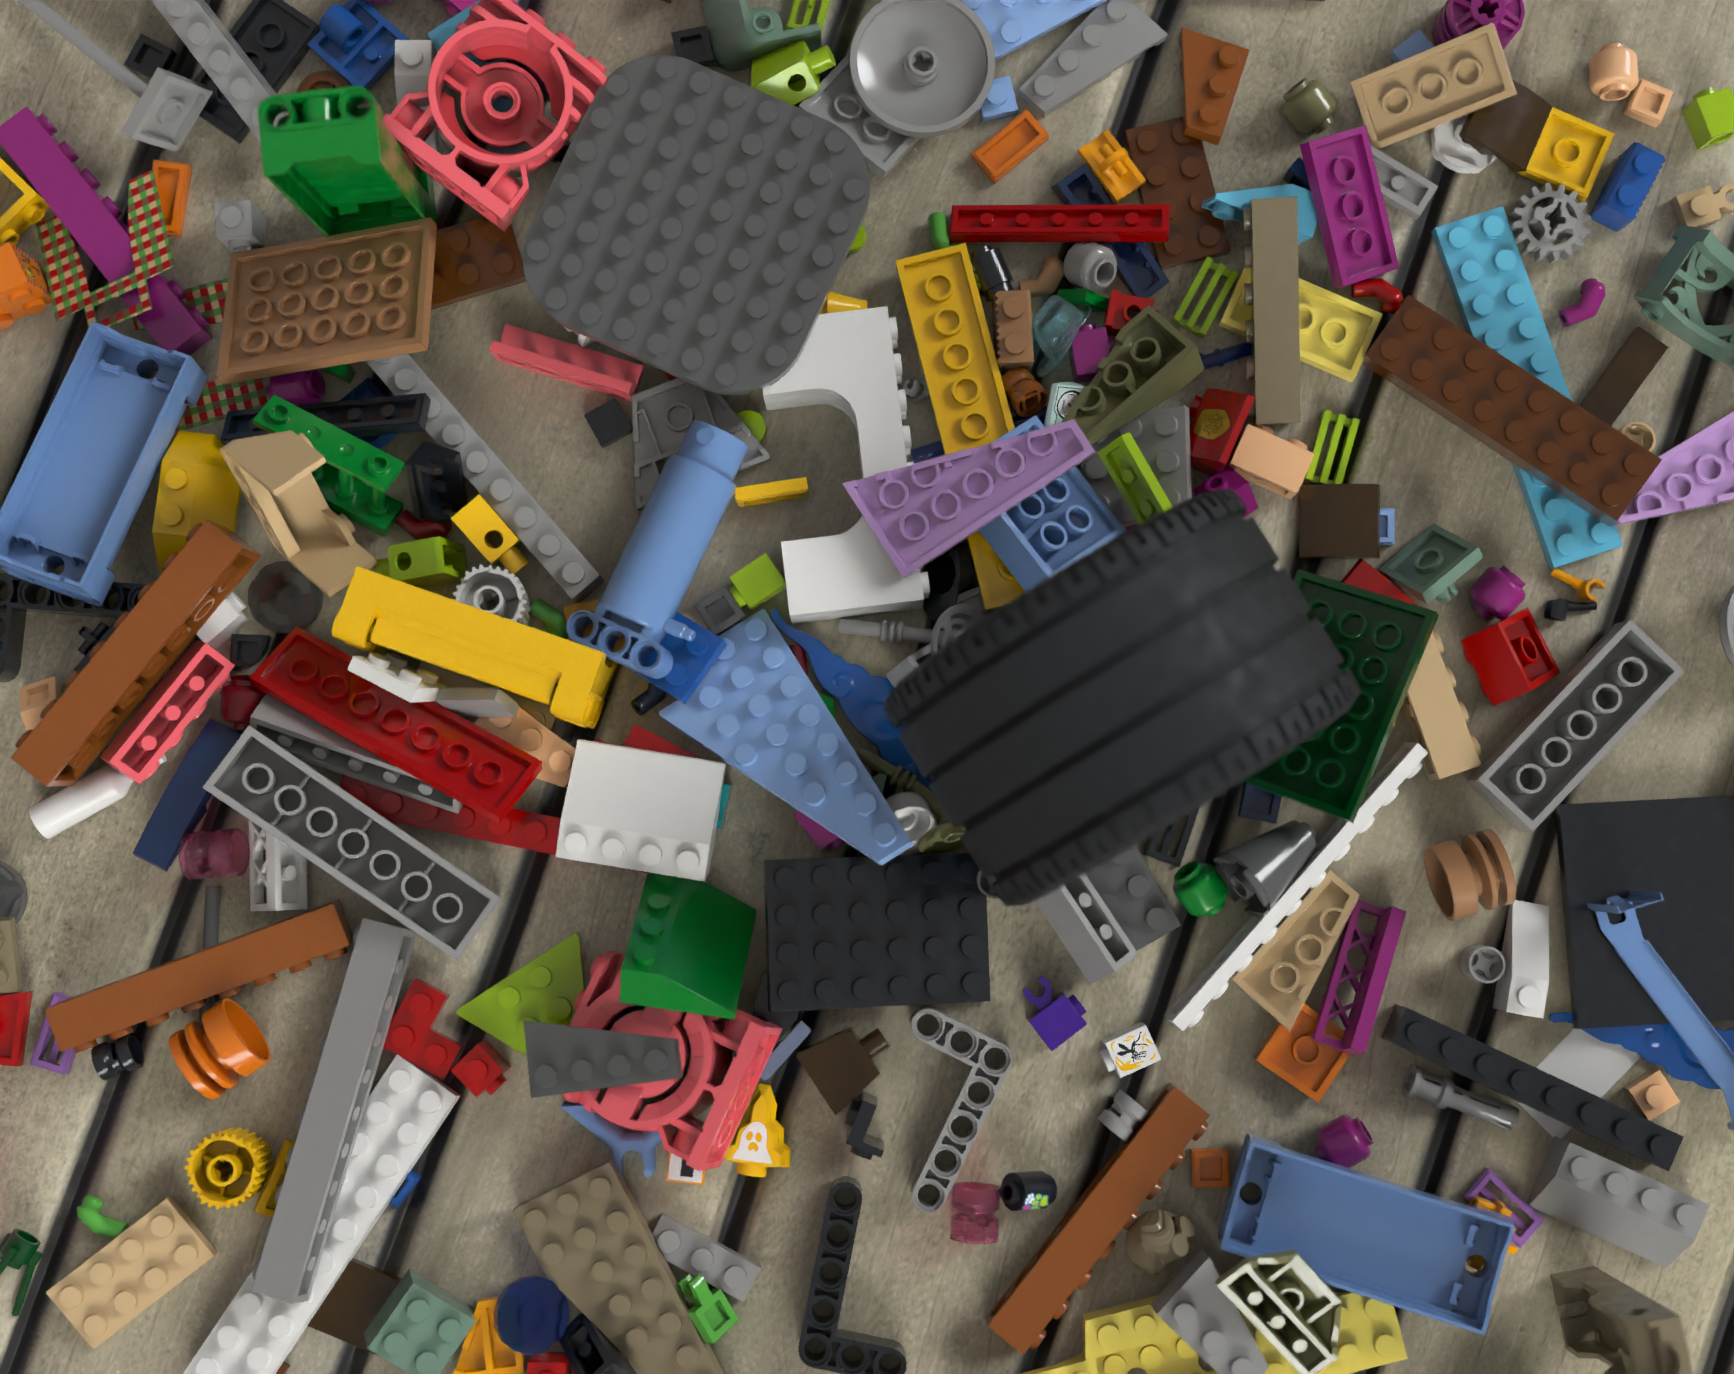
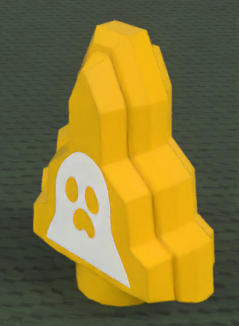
[724,1083,791,1177]

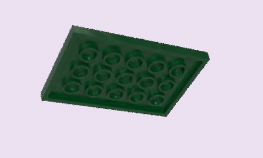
[1241,569,1439,823]

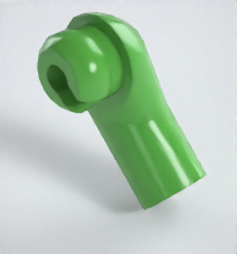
[529,598,568,640]

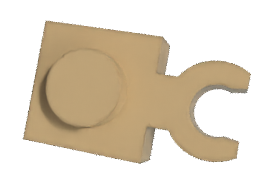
[1671,183,1734,228]

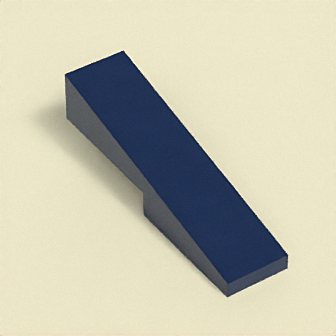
[1051,163,1170,298]

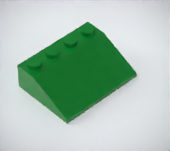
[619,872,757,1019]

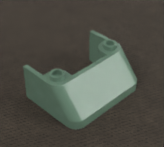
[701,0,822,72]

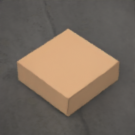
[1623,78,1674,128]

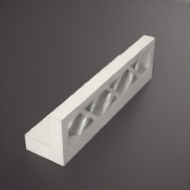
[249,820,308,911]

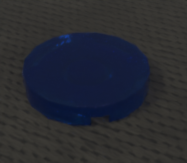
[494,1276,569,1355]

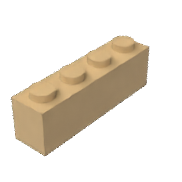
[1402,631,1481,781]

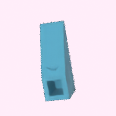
[1201,184,1318,245]

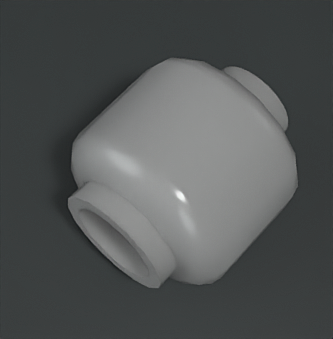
[1063,242,1117,292]

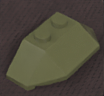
[1215,1250,1342,1374]

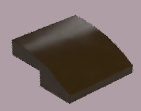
[1459,80,1552,172]
[1299,484,1380,560]

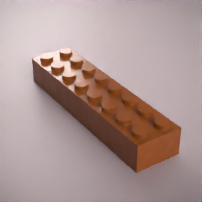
[11,519,262,787]

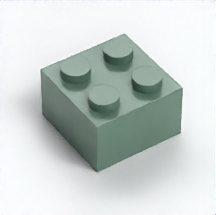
[364,1269,476,1374]

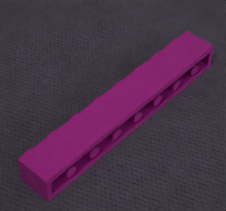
[0,106,213,355]

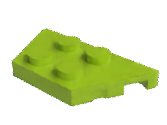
[456,932,585,1055]

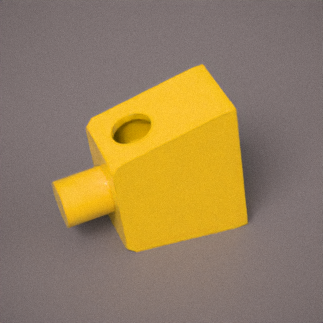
[451,494,529,575]

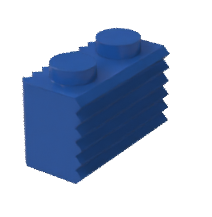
[1589,142,1666,232]

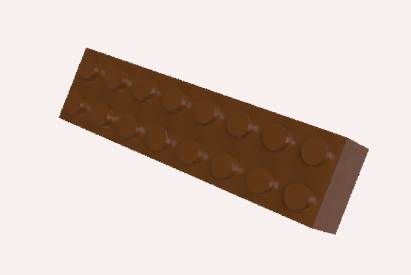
[1362,295,1662,527]

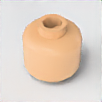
[1588,43,1639,101]

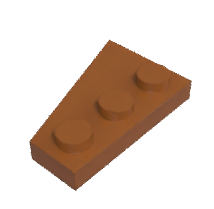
[1179,28,1250,145]

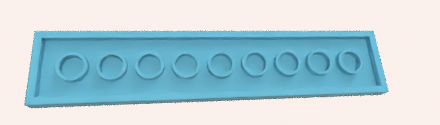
[1431,206,1623,570]

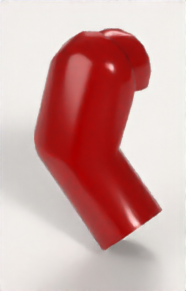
[1351,278,1403,314]

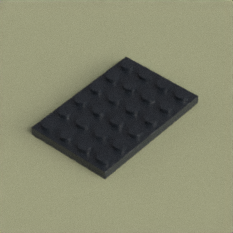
[764,853,990,1012]

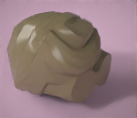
[1125,1209,1195,1276]

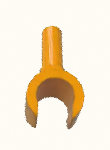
[1550,568,1605,601]

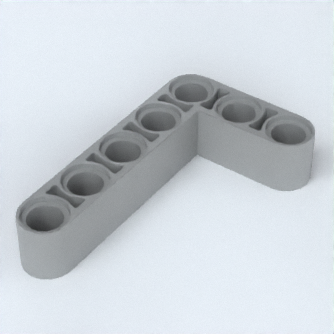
[910,1006,1012,1213]

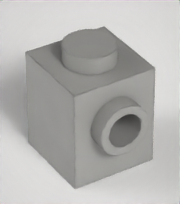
[214,199,265,252]

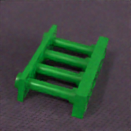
[253,395,405,537]

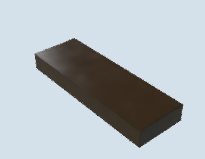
[1579,326,1668,426]

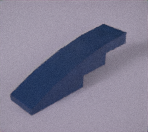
[133,718,242,872]

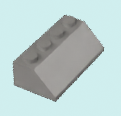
[1527,1136,1709,1268]

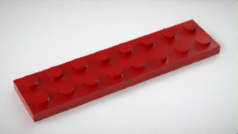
[250,626,542,824]

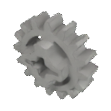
[1509,183,1592,264]

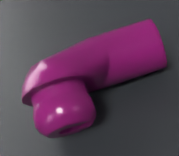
[1559,278,1606,327]

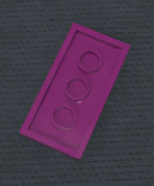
[1300,125,1399,288]

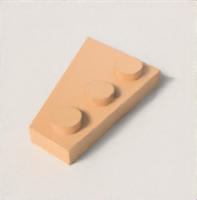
[474,706,576,788]

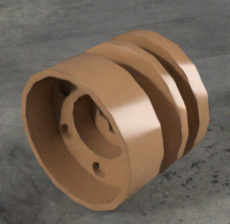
[1424,829,1516,921]

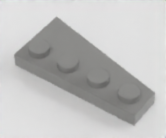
[1018,0,1168,117]

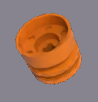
[168,998,271,1100]

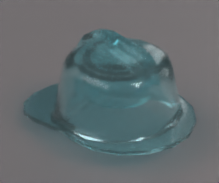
[1032,295,1092,378]

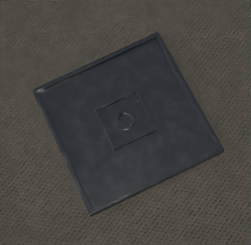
[1555,795,1734,1029]

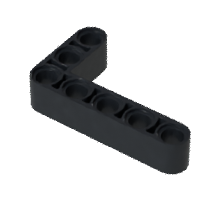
[0,574,146,683]
[799,1176,907,1374]

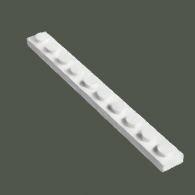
[1163,742,1428,1031]

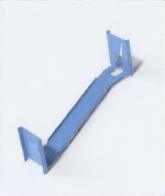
[1587,890,1734,1130]

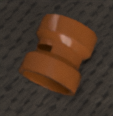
[1001,367,1048,417]

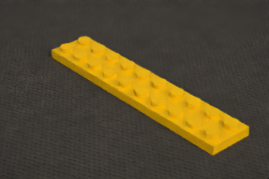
[895,243,1026,612]

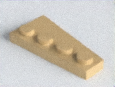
[1232,870,1360,1032]

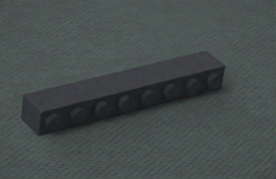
[1381,1004,1683,1171]

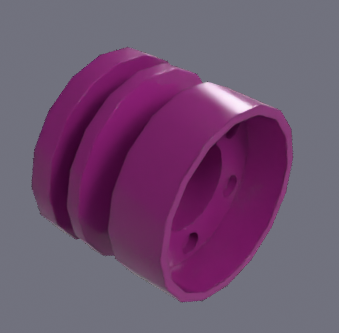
[1432,0,1525,50]

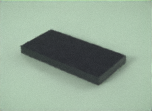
[194,0,321,144]

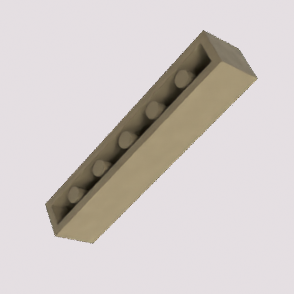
[1242,197,1301,424]

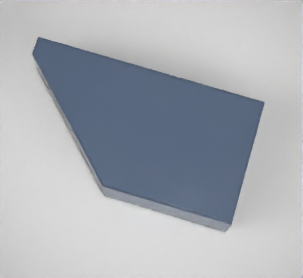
[761,1020,811,1081]

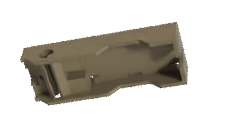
[1550,1266,1693,1374]

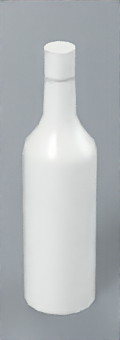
[29,754,167,839]

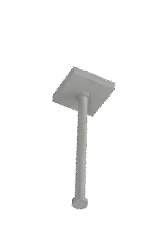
[12,0,213,152]

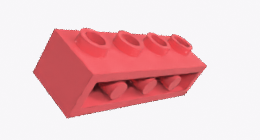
[100,640,235,784]

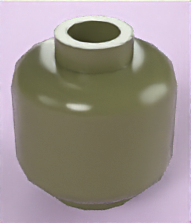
[1282,78,1336,134]

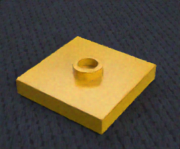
[1517,107,1615,202]

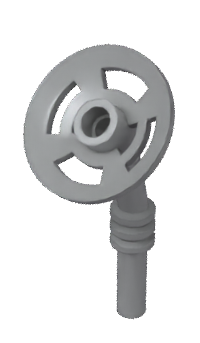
[839,604,985,655]

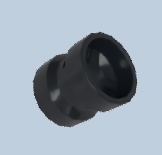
[91,1033,144,1080]

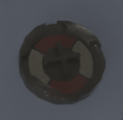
[248,561,323,634]

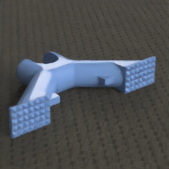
[560,1101,677,1178]

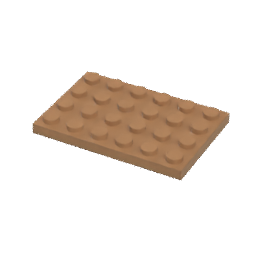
[216,217,437,384]

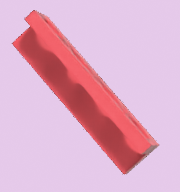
[489,323,645,402]

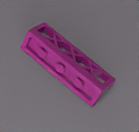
[1311,900,1407,1056]

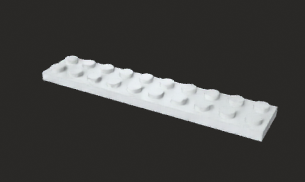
[183,1055,461,1374]

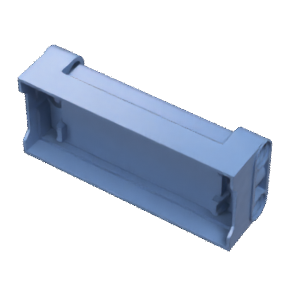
[0,321,209,607]
[1217,1133,1516,1335]

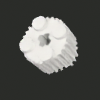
[453,564,530,626]

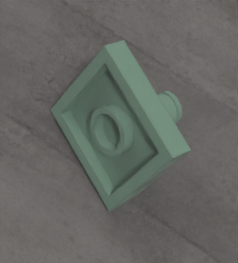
[1378,523,1484,604]

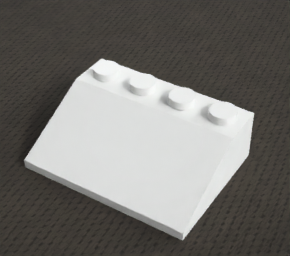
[556,739,726,881]

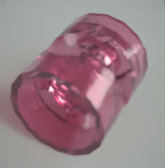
[178,828,250,880]
[950,1182,1000,1244]

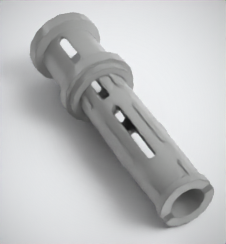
[1402,1065,1519,1131]

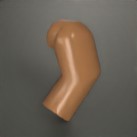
[1018,255,1065,298]

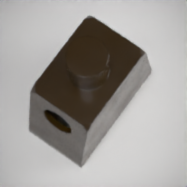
[796,1027,890,1115]

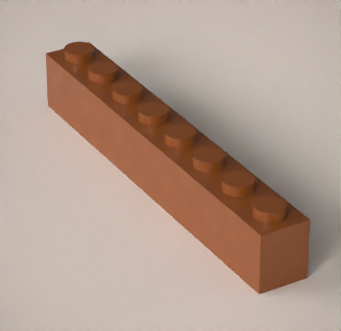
[44,899,353,1053]
[986,1083,1210,1355]

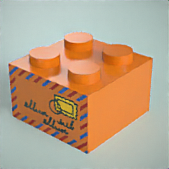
[0,241,52,330]

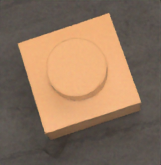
[1624,1068,1680,1121]

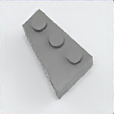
[1150,1248,1269,1374]

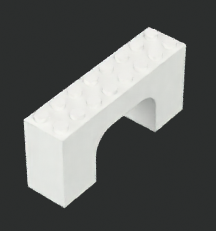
[762,306,930,624]

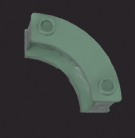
[1634,225,1734,371]

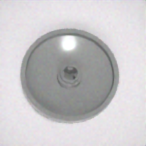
[849,0,995,138]

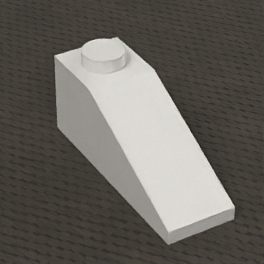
[394,40,439,152]
[1493,900,1549,1019]

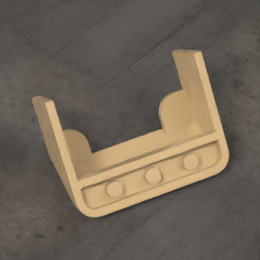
[220,430,378,597]

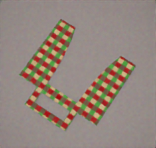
[36,170,175,328]
[132,278,268,432]

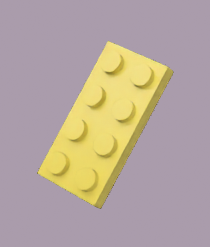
[1219,268,1383,383]

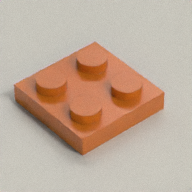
[1254,1004,1350,1103]

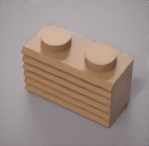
[992,290,1034,373]

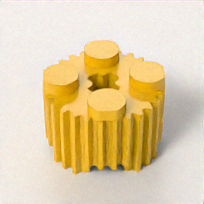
[184,1127,273,1210]

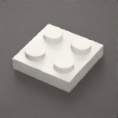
[347,652,449,703]

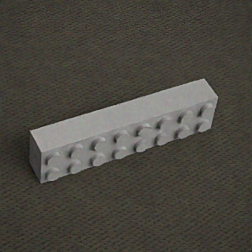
[202,725,501,961]

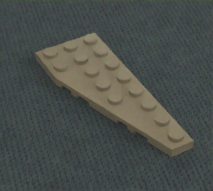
[513,1158,724,1374]

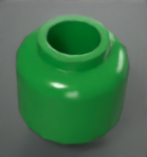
[1173,861,1229,917]

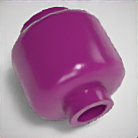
[267,369,325,405]
[1469,565,1526,620]
[1314,1114,1374,1168]

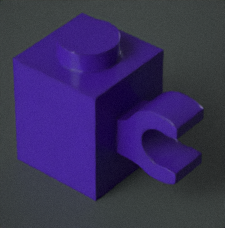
[1022,976,1087,1051]

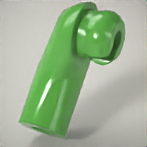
[928,212,960,250]
[77,1195,129,1239]

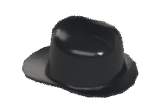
[923,543,975,622]

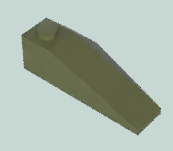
[1062,305,1205,444]

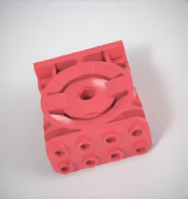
[383,0,608,232]
[562,951,783,1171]

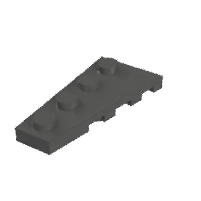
[524,1021,683,1098]

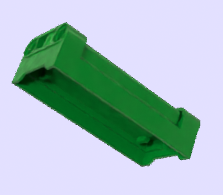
[257,86,438,236]

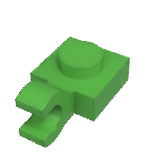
[677,1274,739,1344]

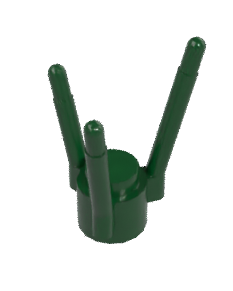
[0,1229,43,1316]

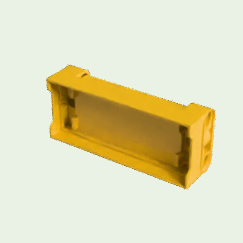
[332,566,617,729]

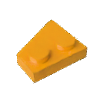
[453,1293,527,1374]

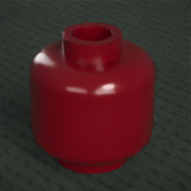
[220,675,266,731]

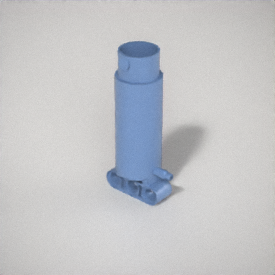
[566,420,749,679]

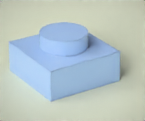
[980,75,1018,122]

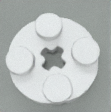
[1430,114,1497,174]

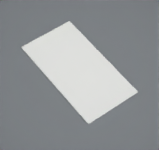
[1518,1028,1641,1139]

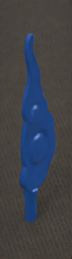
[770,609,933,793]
[1549,1012,1734,1089]

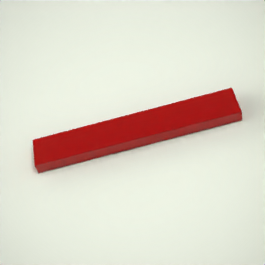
[949,204,1170,242]

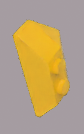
[152,431,242,574]

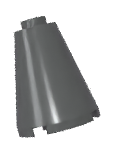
[1213,820,1317,918]

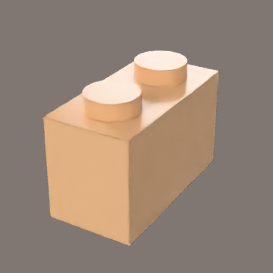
[1225,423,1315,499]

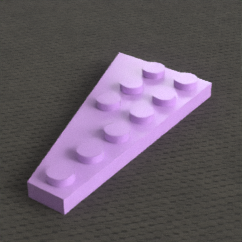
[1614,411,1734,526]
[842,419,1096,579]

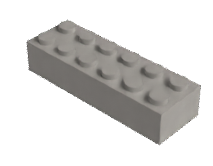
[1466,619,1685,832]

